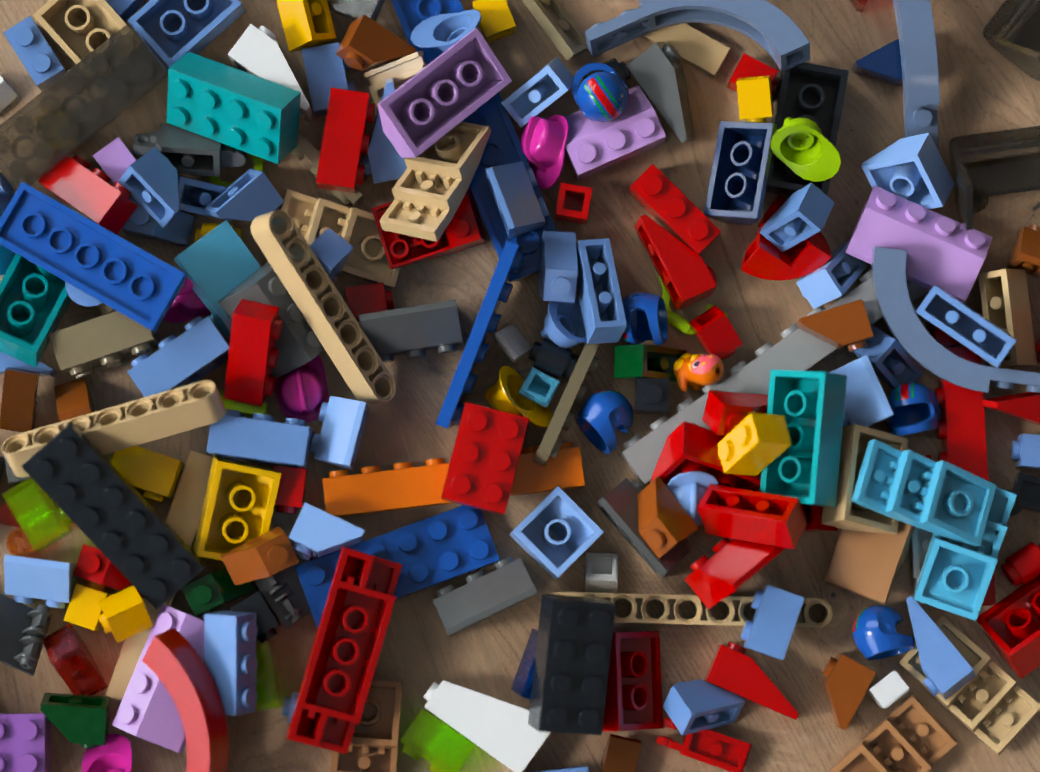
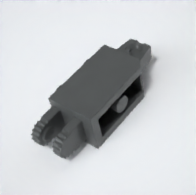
[133,124,247,177]

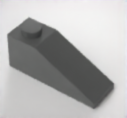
[626,42,695,143]

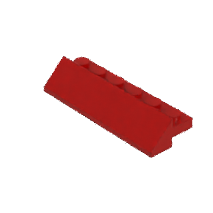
[286,547,402,754]

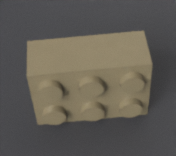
[48,311,160,380]

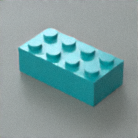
[166,52,301,164]
[0,254,72,367]
[760,370,847,507]

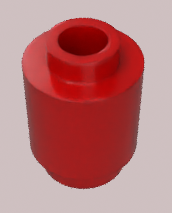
[1000,542,1040,587]

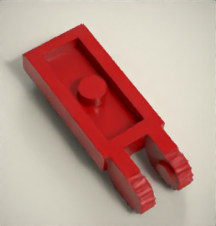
[656,717,752,772]

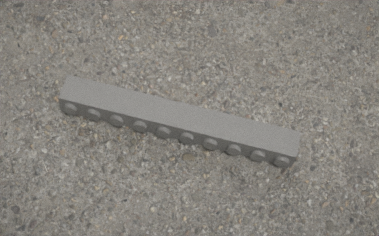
[621,269,883,486]

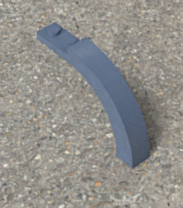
[585,0,811,72]
[892,0,940,151]
[871,247,1040,393]

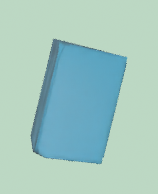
[518,367,561,408]

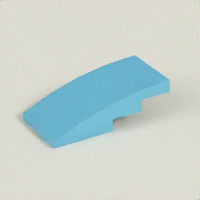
[174,220,261,342]
[851,439,997,546]
[913,487,1017,621]

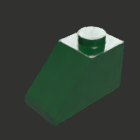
[614,344,687,382]
[182,567,257,617]
[40,692,110,748]

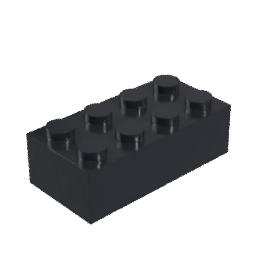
[765,62,849,196]
[528,594,616,735]

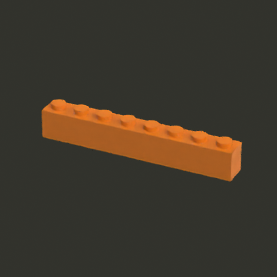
[322,442,585,517]

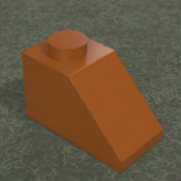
[336,14,416,71]
[1007,225,1040,277]
[797,299,874,352]
[54,378,96,422]
[637,477,699,559]
[221,526,299,585]
[822,654,876,730]

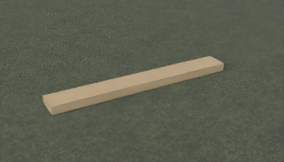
[105,450,213,701]

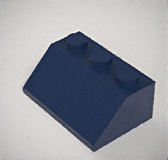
[704,121,777,225]

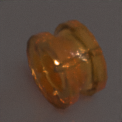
[6,528,38,557]

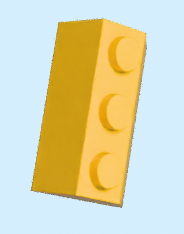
[193,455,281,561]

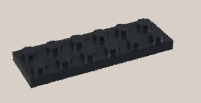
[21,421,206,610]

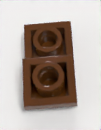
[0,367,40,433]
[601,734,642,772]

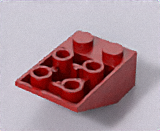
[371,188,487,270]

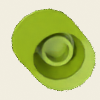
[770,117,841,182]

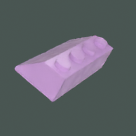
[377,28,512,158]
[845,185,993,303]
[112,604,204,754]

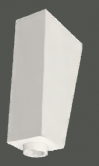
[423,680,551,772]

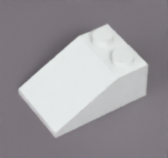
[228,24,314,122]

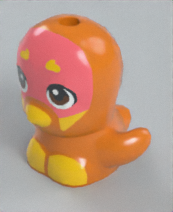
[673,353,725,392]

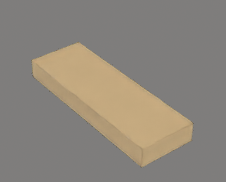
[640,23,730,78]

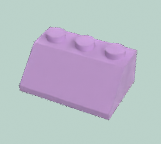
[565,85,666,181]

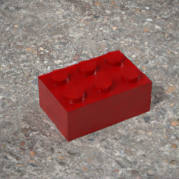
[441,402,529,516]

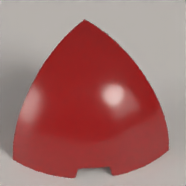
[741,194,832,281]

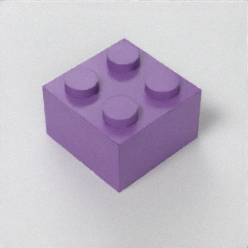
[0,713,51,772]

